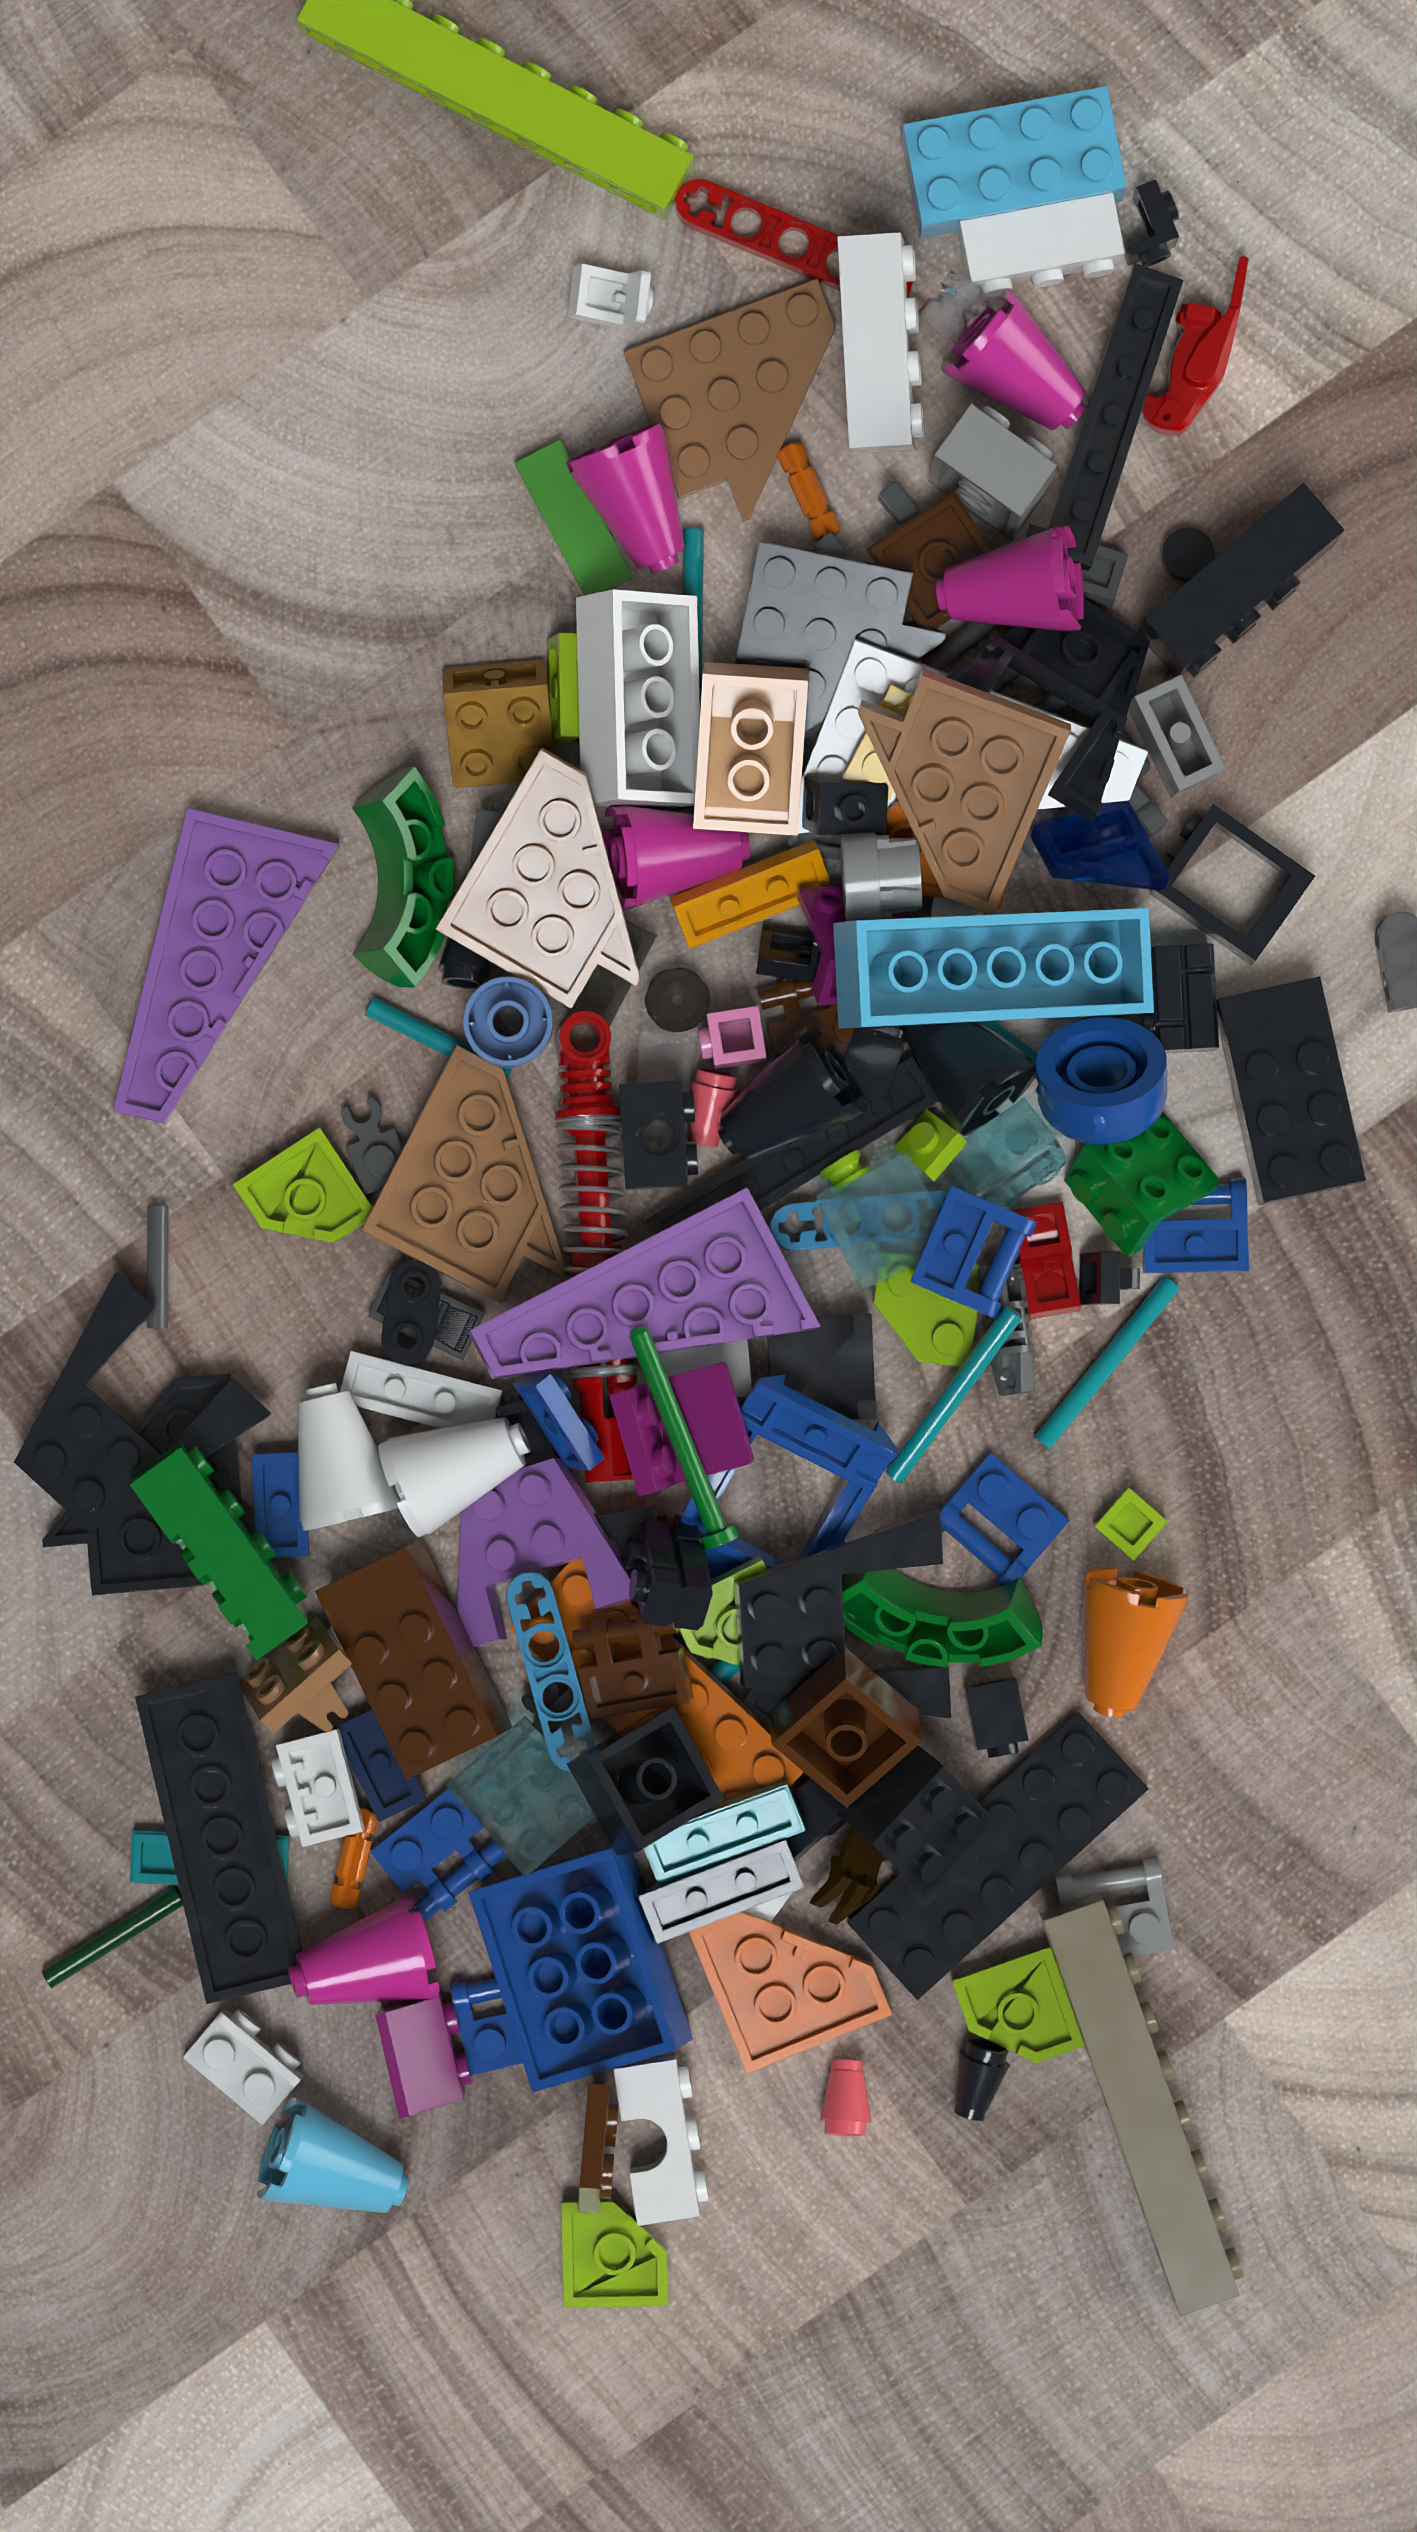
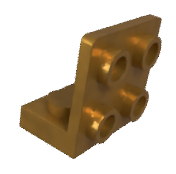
[442,659,554,788]

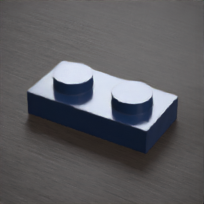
[334,1709,427,1822]

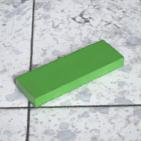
[514,439,633,596]

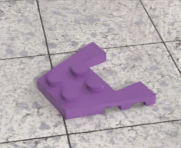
[457,1458,631,1649]

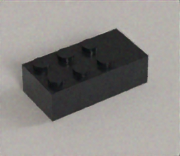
[1138,482,1344,678]
[1217,976,1366,1206]

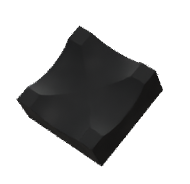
[767,1314,877,1420]

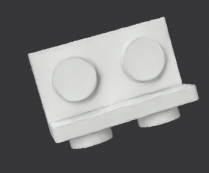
[271,1729,365,1847]
[183,2008,304,2125]

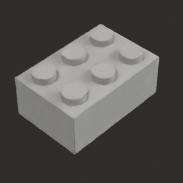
[928,403,1057,541]

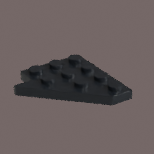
[42,1373,245,1596]

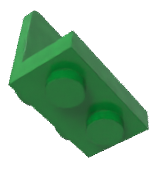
[1064,1112,1219,1258]

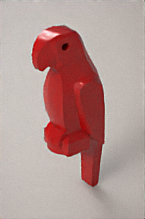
[1142,256,1249,436]

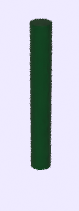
[41,1887,183,1988]

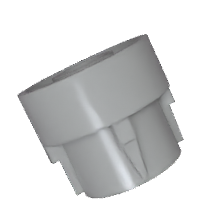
[840,832,922,922]

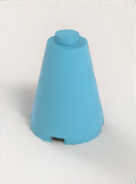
[257,2097,409,2213]

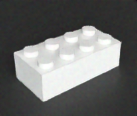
[837,232,925,454]
[576,589,700,810]

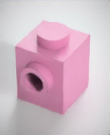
[698,1006,766,1070]

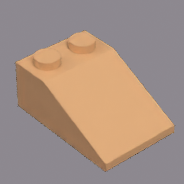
[693,662,809,835]

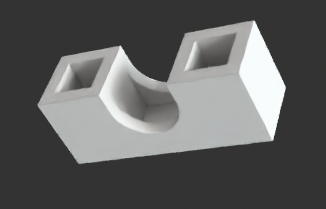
[613,2055,709,2226]

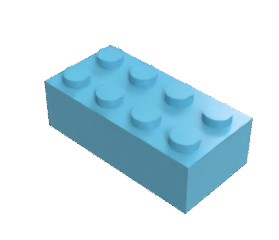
[901,86,1127,239]

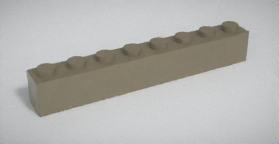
[1039,1893,1244,2316]

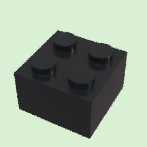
[566,1707,724,1856]
[837,1745,994,1897]

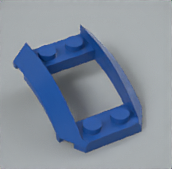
[678,1374,898,1580]

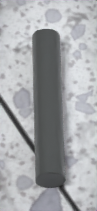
[147,1206,168,1329]

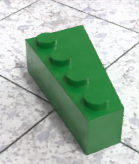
[130,1440,308,1661]

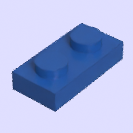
[513,1372,605,1471]
[252,1452,310,1558]

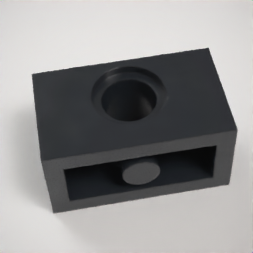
[619,1080,699,1191]

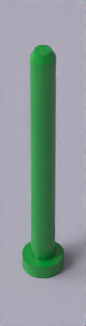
[629,1325,739,1550]

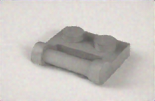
[1054,1856,1175,1957]

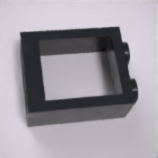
[1149,804,1315,965]

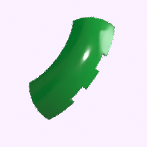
[352,766,454,988]
[841,1569,1043,1668]

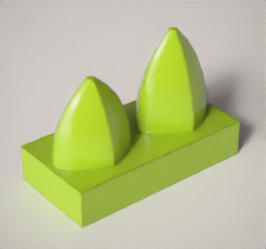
[547,633,579,743]

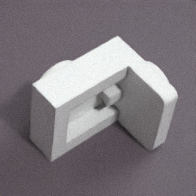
[567,263,653,329]

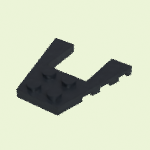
[947,599,1151,823]
[14,1272,273,1533]
[734,1509,951,1718]

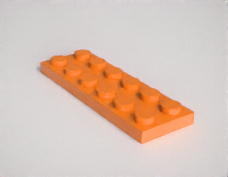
[509,1558,804,1804]

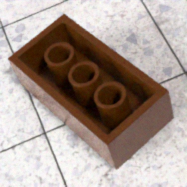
[315,1540,513,1780]

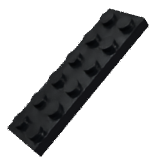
[135,1672,303,2004]
[846,1711,1149,2001]

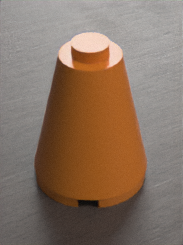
[1084,1567,1188,1717]

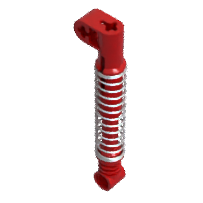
[554,1011,638,1483]

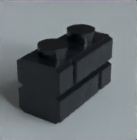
[1142,943,1219,1054]
[624,1519,713,1631]

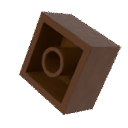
[770,1647,921,1808]

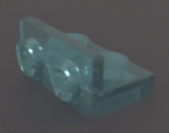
[946,1097,1068,1210]

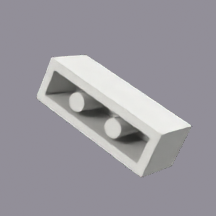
[958,193,1125,297]

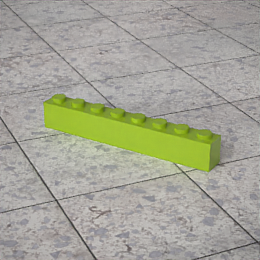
[296,0,694,221]

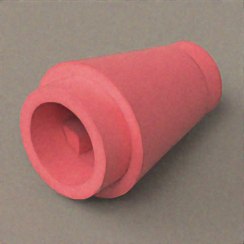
[688,1068,740,1147]
[819,2060,872,2136]

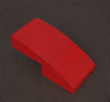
[1012,1201,1081,1320]

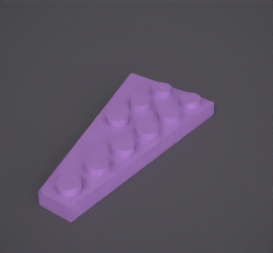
[113,808,340,1124]
[468,1188,821,1379]

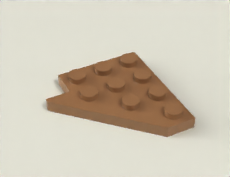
[624,279,836,522]

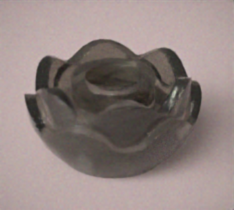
[645,967,710,1032]

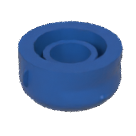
[1036,1017,1167,1145]

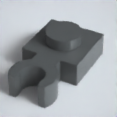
[341,1097,402,1196]

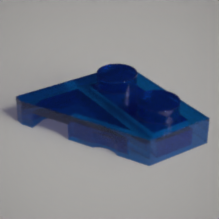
[1031,800,1169,891]

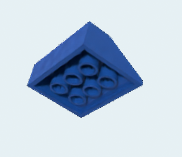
[468,1845,693,2093]

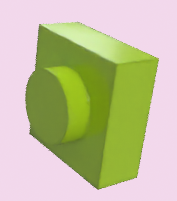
[893,1109,968,1181]
[1093,1487,1168,1561]

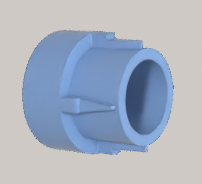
[463,977,553,1069]

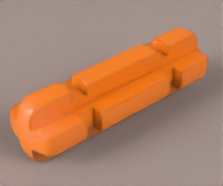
[777,442,840,542]
[329,1807,378,1910]

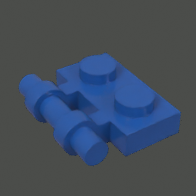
[370,1785,507,1921]

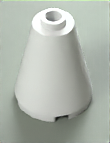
[298,1383,401,1531]
[378,1417,531,1537]

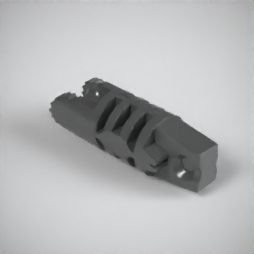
[977,1261,1034,1396]

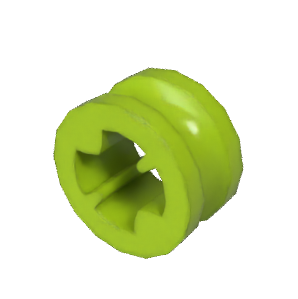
[819,1150,871,1196]

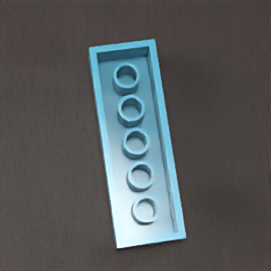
[833,908,1154,1029]

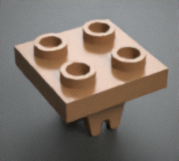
[241,1616,352,1734]

